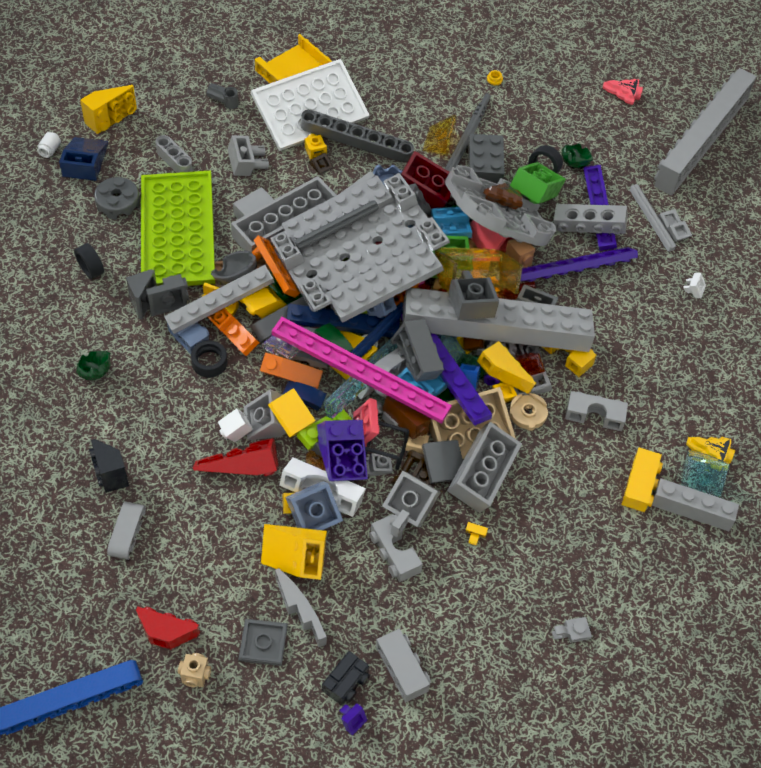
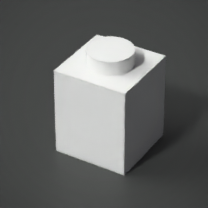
[218,408,253,442]

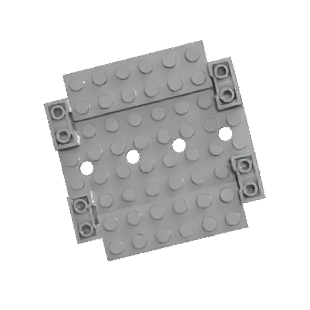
[270,173,450,323]

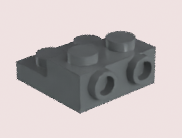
[146,274,189,317]

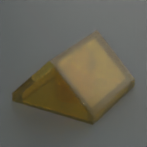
[423,115,457,156]

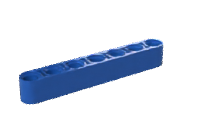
[0,660,143,735]

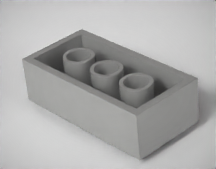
[447,422,522,513]

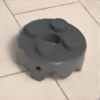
[94,177,140,220]

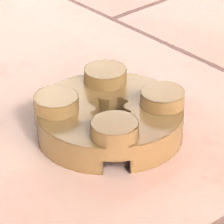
[509,393,548,431]

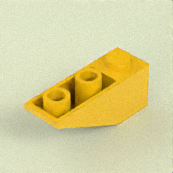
[477,341,536,394]

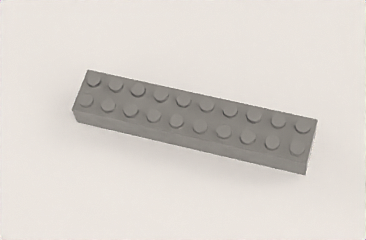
[654,68,757,196]
[402,288,595,352]

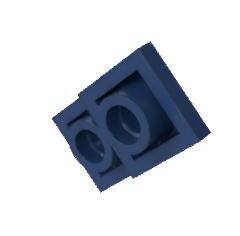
[282,381,326,411]

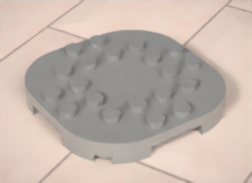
[445,165,556,246]

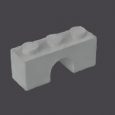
[565,391,628,431]
[369,514,423,583]

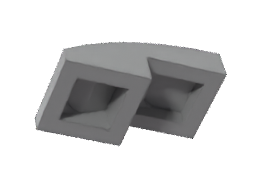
[658,209,692,242]

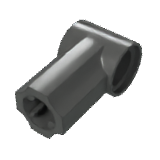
[206,83,239,109]

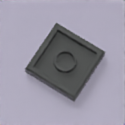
[238,619,288,666]

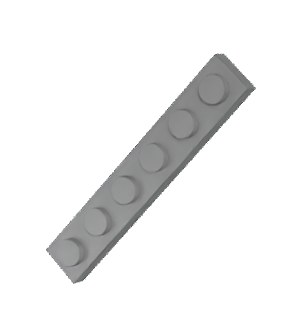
[164,265,274,334]

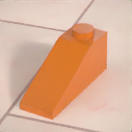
[260,352,323,389]

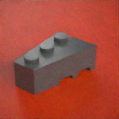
[390,319,444,382]

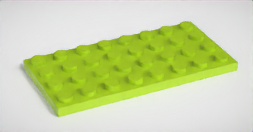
[141,170,216,286]

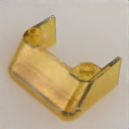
[435,248,523,294]

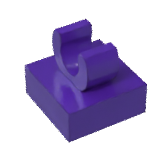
[339,703,367,735]

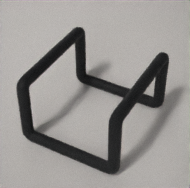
[365,421,409,470]

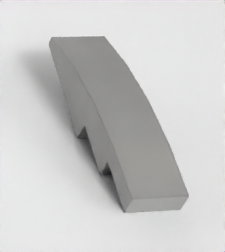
[275,569,327,647]

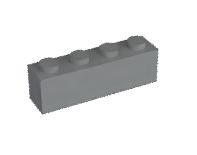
[652,479,739,531]

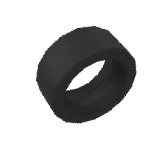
[528,145,563,173]
[74,243,104,280]
[191,340,228,378]

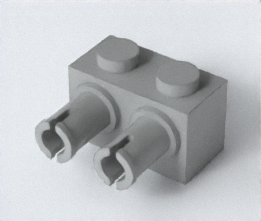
[227,135,269,176]

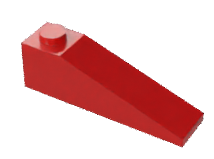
[193,437,279,476]

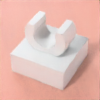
[683,273,706,298]

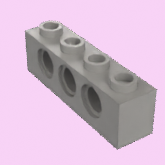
[554,204,628,234]

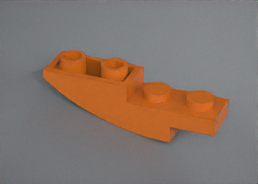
[208,308,259,356]

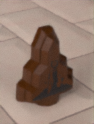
[483,183,523,210]

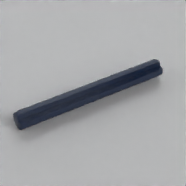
[351,302,403,358]

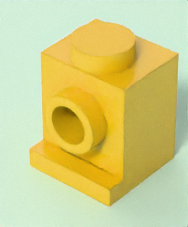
[305,134,327,160]

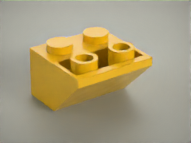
[239,286,287,319]

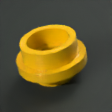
[487,70,503,85]

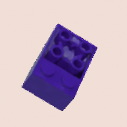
[317,420,368,481]

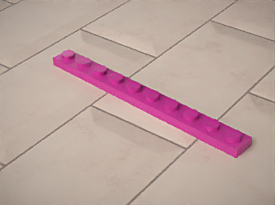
[272,317,452,424]

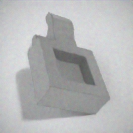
[552,617,592,643]

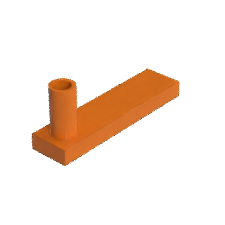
[252,235,300,298]

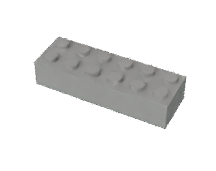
[231,176,337,252]

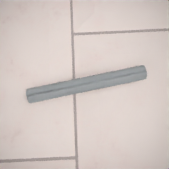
[630,184,676,252]

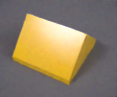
[268,388,316,437]

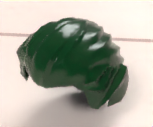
[561,143,593,169]
[76,351,111,381]

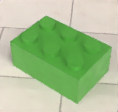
[510,162,566,204]

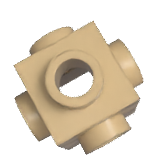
[178,653,211,687]

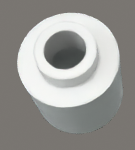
[37,132,61,158]

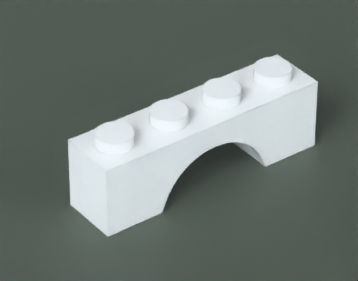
[279,457,366,517]

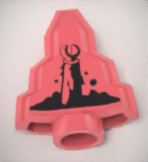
[602,79,643,105]

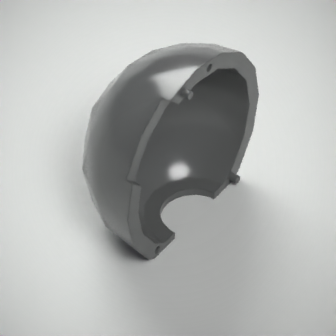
[211,250,257,286]

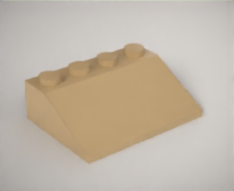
[429,387,516,459]

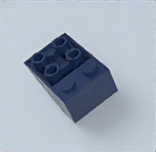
[59,137,108,181]

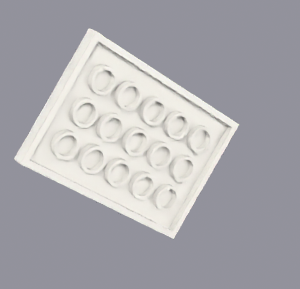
[251,59,370,151]

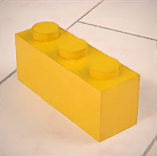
[621,447,663,512]

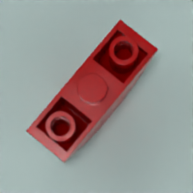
[136,606,200,650]

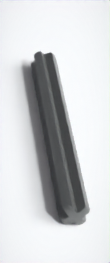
[295,200,379,249]

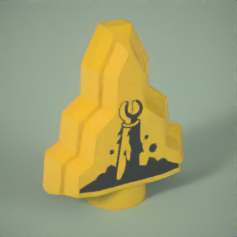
[686,437,735,472]

